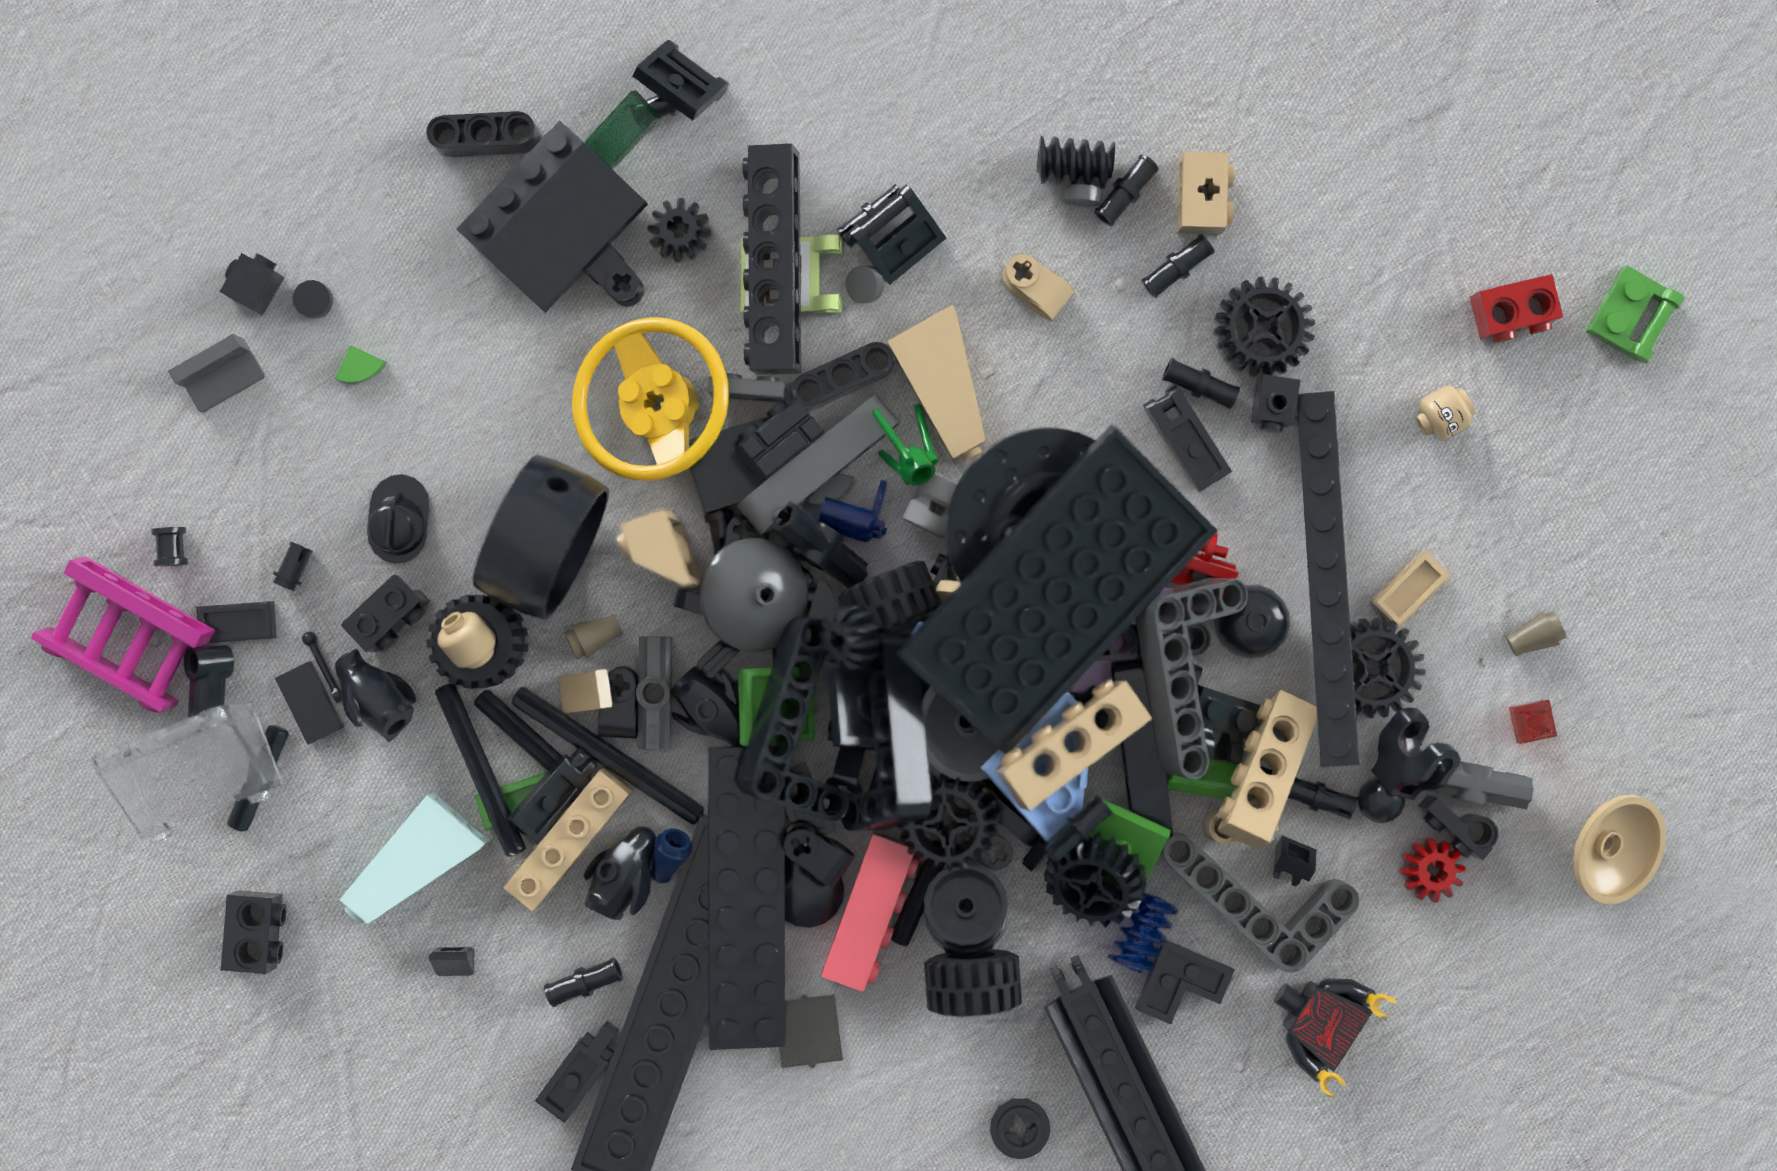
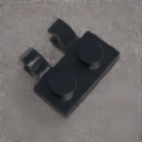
[1197,685,1261,765]

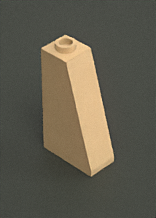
[887,304,986,463]

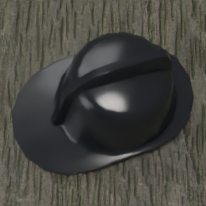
[367,474,429,564]

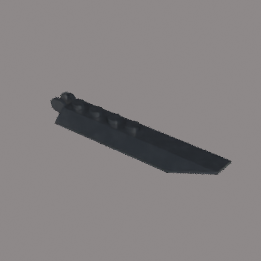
[1044,955,1206,1171]

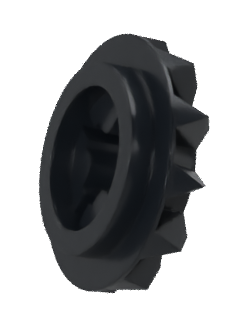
[990,1098,1050,1159]

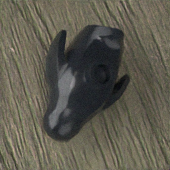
[335,649,416,742]
[671,666,744,746]
[584,826,657,920]

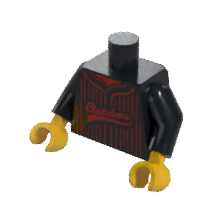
[1274,978,1396,1098]

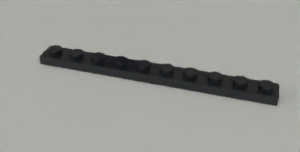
[1297,391,1360,767]

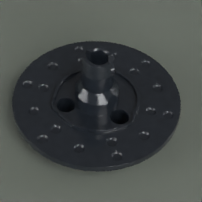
[945,427,1096,584]

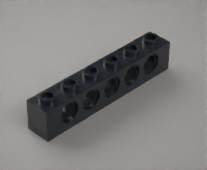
[742,143,802,375]

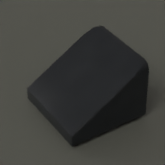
[429,947,475,976]

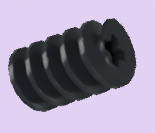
[1037,135,1116,189]

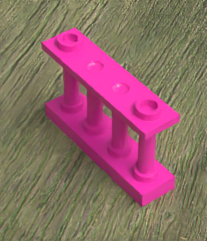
[31,557,215,713]

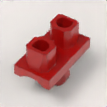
[1171,533,1239,596]

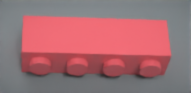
[821,831,920,992]

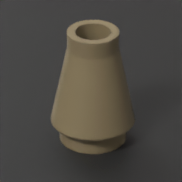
[1506,611,1567,656]
[564,614,623,659]

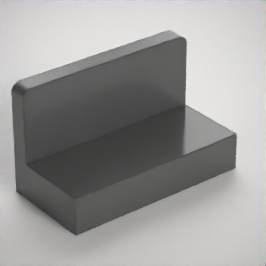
[168,334,265,412]

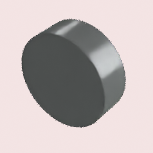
[1063,184,1101,206]
[846,265,884,303]

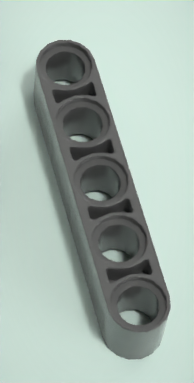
[737,394,900,536]

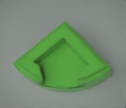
[335,345,387,384]

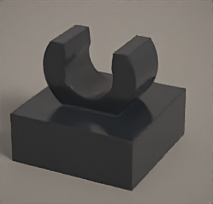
[1273,835,1317,886]

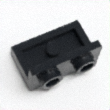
[341,574,430,652]

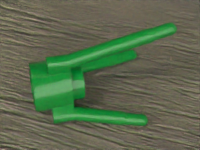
[872,404,939,486]

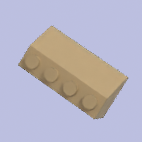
[617,508,702,589]

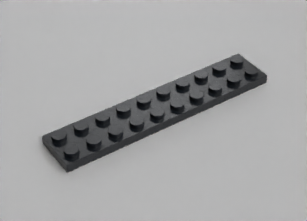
[571,815,708,1171]

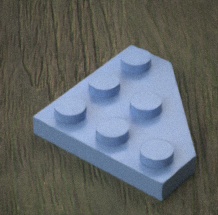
[980,691,1088,842]

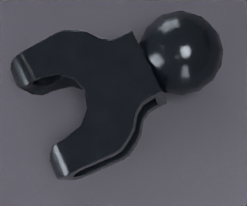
[1357,707,1461,824]

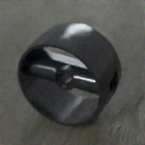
[473,455,609,620]

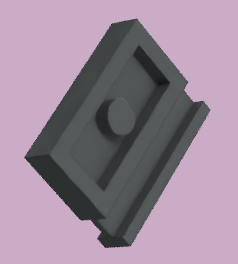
[707,373,787,403]

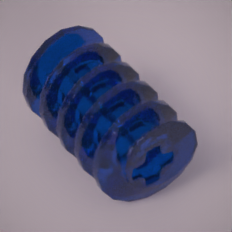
[1107,891,1178,973]

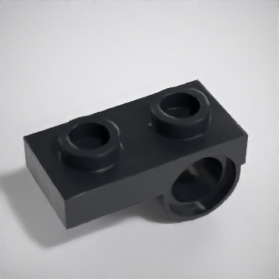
[1418,795,1499,860]

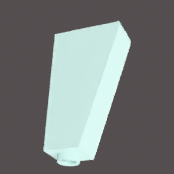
[339,792,491,924]

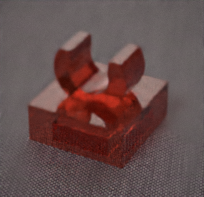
[1509,699,1557,744]

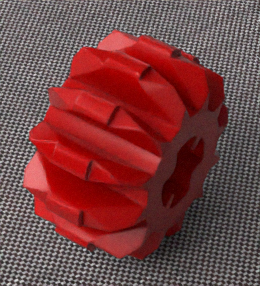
[1399,837,1466,902]

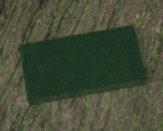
[585,90,661,169]

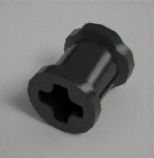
[151,527,188,567]

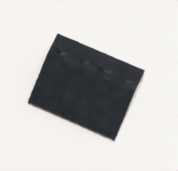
[456,120,648,313]

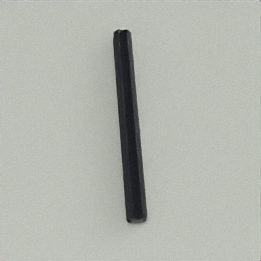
[512,687,704,824]

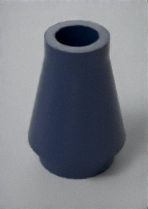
[650,828,691,883]

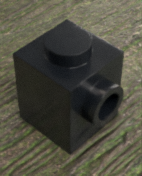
[220,253,285,316]
[1251,374,1300,433]

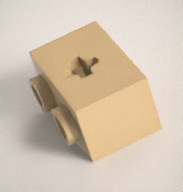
[1177,151,1234,234]

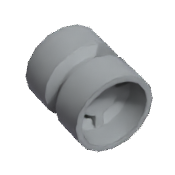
[902,474,957,539]

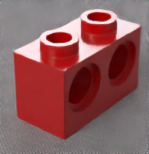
[1470,274,1563,343]

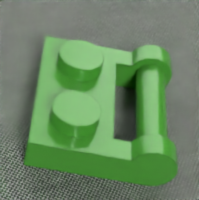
[1586,266,1685,363]

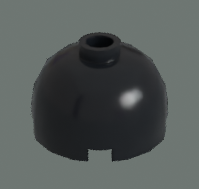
[1214,584,1290,658]

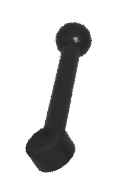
[302,631,343,703]

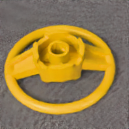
[572,317,729,481]

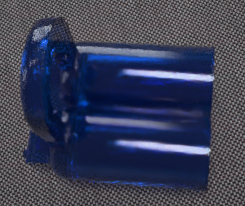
[819,479,888,543]

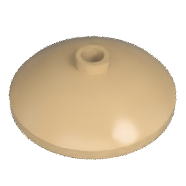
[1573,795,1666,904]

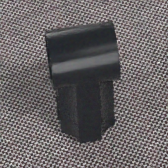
[183,645,234,721]

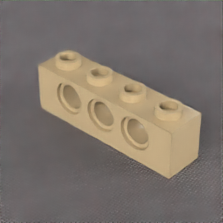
[995,679,1152,811]
[1217,689,1317,850]
[503,767,634,912]

